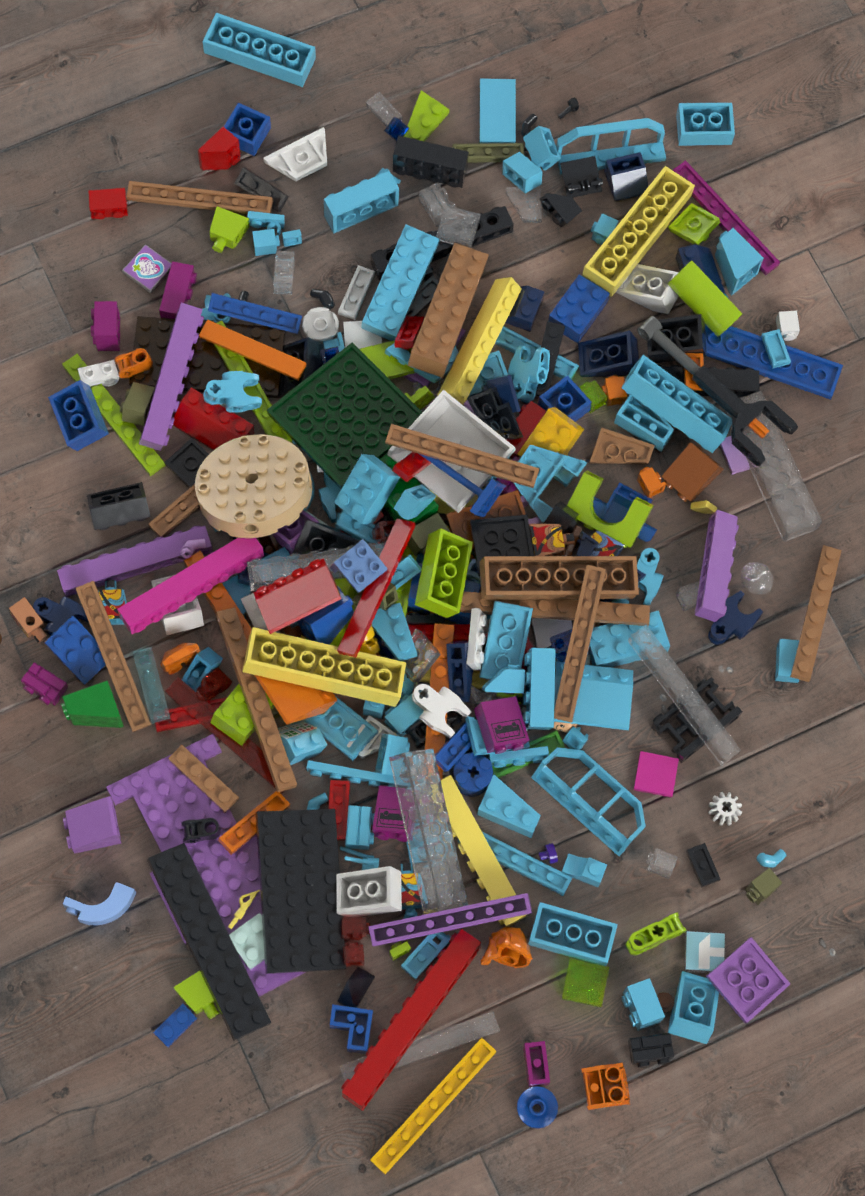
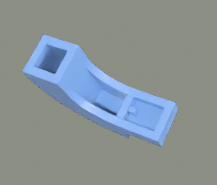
[63,882,136,925]

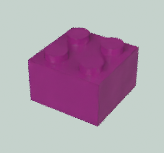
[91,301,121,351]

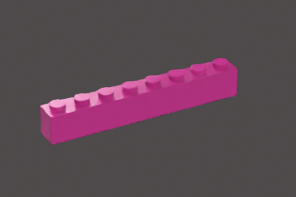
[117,538,264,634]

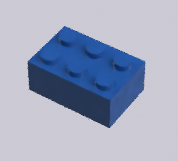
[548,274,610,343]
[48,380,109,451]

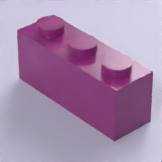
[159,261,197,319]

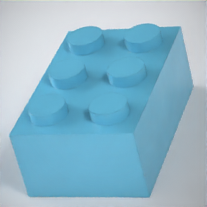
[676,103,735,146]
[334,454,400,524]

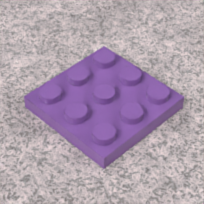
[706,937,790,1024]

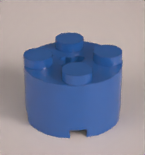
[453,753,493,797]

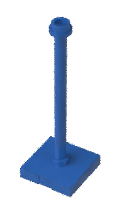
[419,454,506,517]

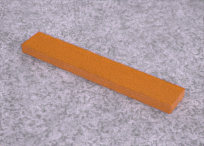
[199,319,307,381]

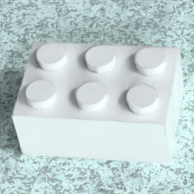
[337,866,402,918]

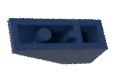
[446,640,473,702]

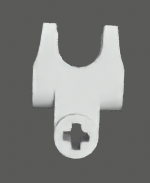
[412,684,471,738]

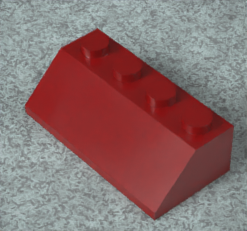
[173,387,255,451]

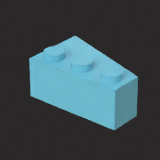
[477,775,541,838]

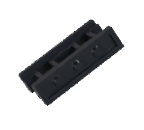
[651,677,743,763]

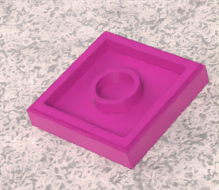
[633,751,679,798]

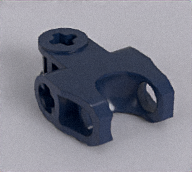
[708,591,763,645]
[33,597,89,636]

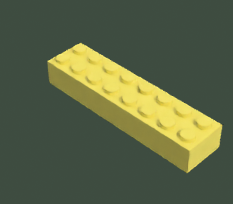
[582,166,695,297]
[242,627,406,707]

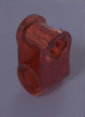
[196,667,232,702]

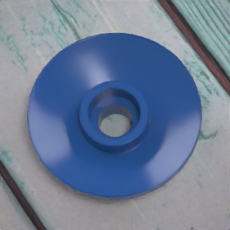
[517,1086,558,1128]

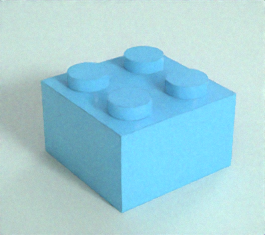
[621,978,665,1031]

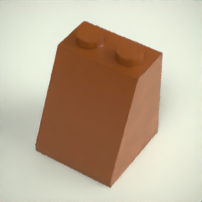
[661,442,724,502]

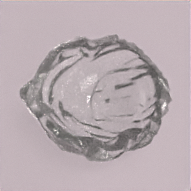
[740,562,773,595]

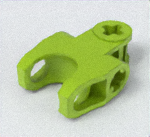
[625,912,687,956]

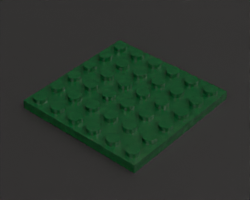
[267,342,423,489]

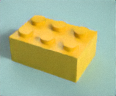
[518,407,584,457]

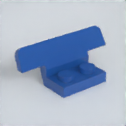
[593,483,657,542]

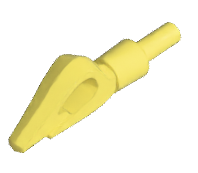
[228,890,260,930]

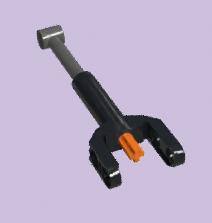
[637,316,798,466]

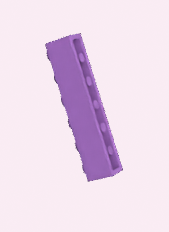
[695,510,739,622]

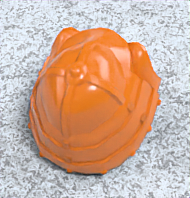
[480,927,533,968]

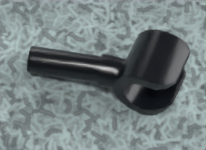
[558,97,579,119]

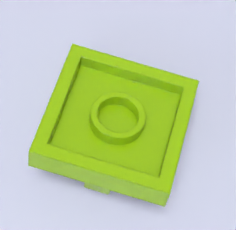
[668,203,720,245]

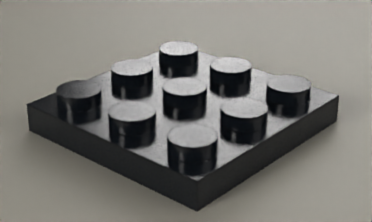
[470,514,534,577]

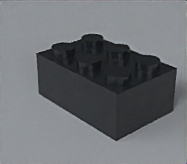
[647,314,707,363]

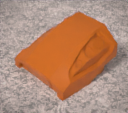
[160,643,200,675]
[581,1063,630,1110]

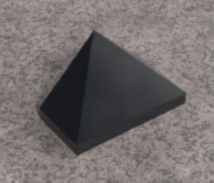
[337,967,375,1008]

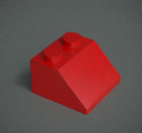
[198,127,241,170]

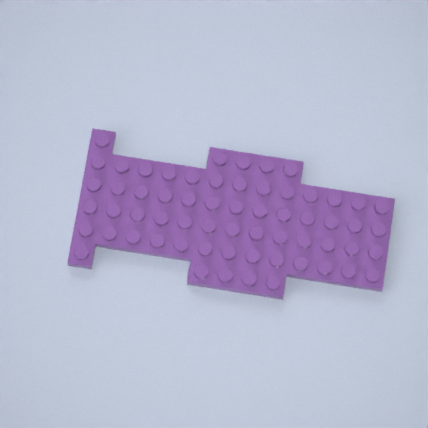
[106,734,306,997]

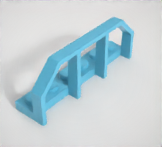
[556,118,666,175]
[531,747,646,856]

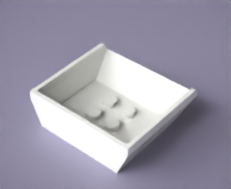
[387,390,516,513]

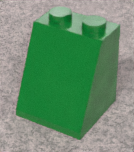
[61,680,124,728]

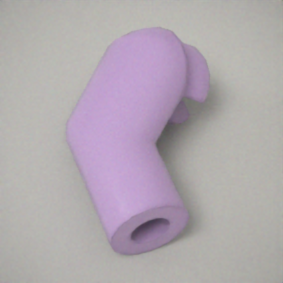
[180,539,206,559]

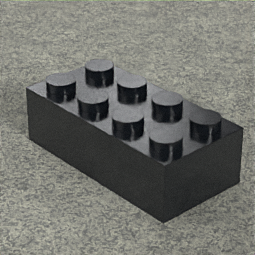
[393,136,469,188]

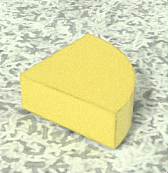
[690,500,717,514]

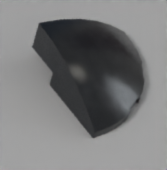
[467,387,523,440]

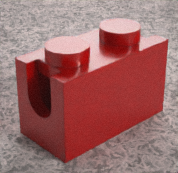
[88,188,128,219]

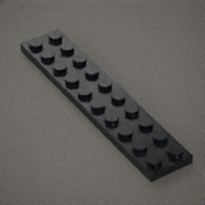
[147,843,271,1041]

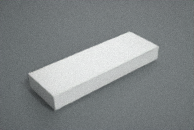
[338,265,375,320]

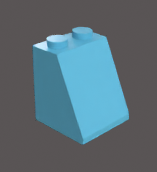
[715,228,763,296]

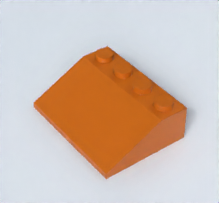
[255,675,337,725]

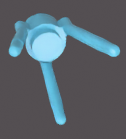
[340,846,379,870]

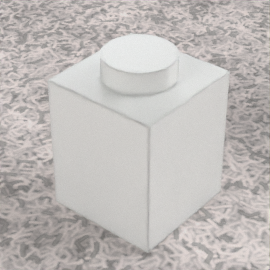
[776,311,800,341]

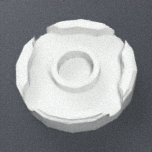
[302,307,339,343]

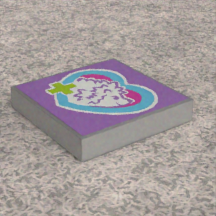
[122,244,172,293]

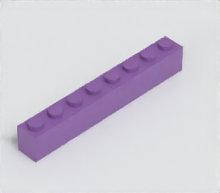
[139,302,204,451]
[57,526,213,597]
[369,893,532,946]

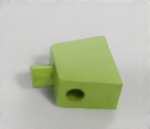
[210,206,250,253]
[174,971,219,1019]

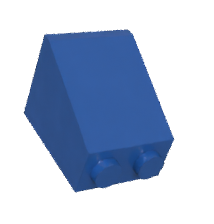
[297,586,354,645]

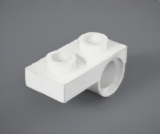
[78,360,119,387]

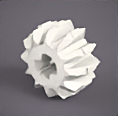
[709,792,742,826]

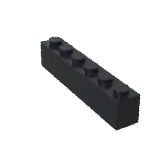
[657,364,760,398]

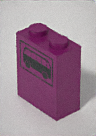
[474,696,530,754]
[372,786,420,842]

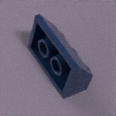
[675,244,726,294]

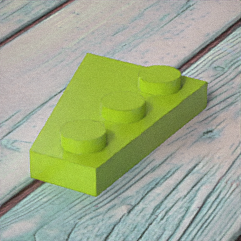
[403,90,450,141]

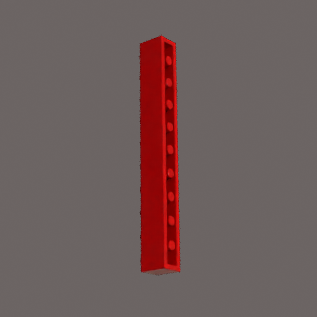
[341,929,481,1111]

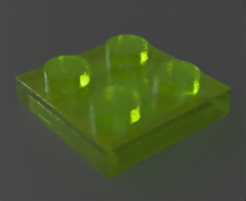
[562,959,609,1008]

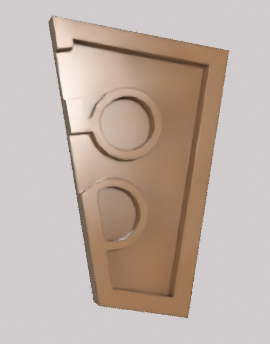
[589,428,655,464]

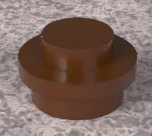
[657,992,674,1013]

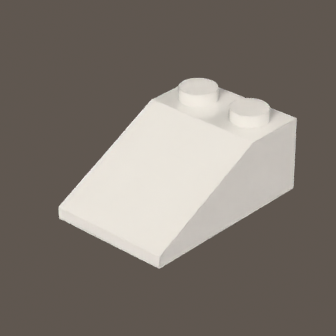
[616,264,678,314]
[151,575,204,635]

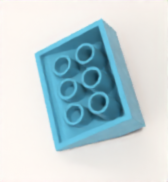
[554,661,633,730]

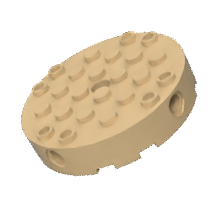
[195,434,312,538]

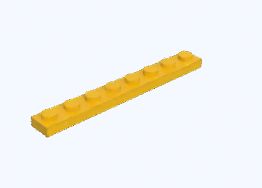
[370,1038,497,1175]

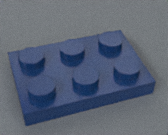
[44,616,106,685]

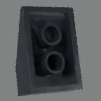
[292,519,360,574]

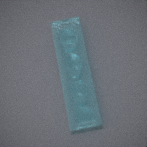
[133,647,171,724]

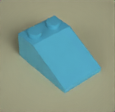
[668,971,719,1044]

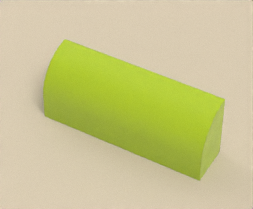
[667,260,742,337]

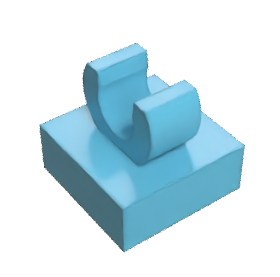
[562,727,589,750]

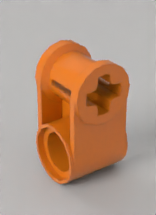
[114,348,153,379]

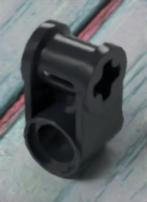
[181,818,221,843]

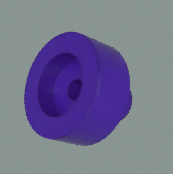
[539,843,558,864]

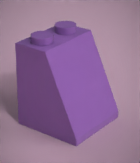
[63,796,121,854]

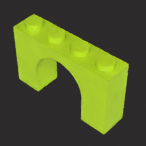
[567,470,654,548]

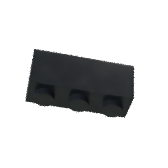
[278,337,324,398]
[87,482,151,530]

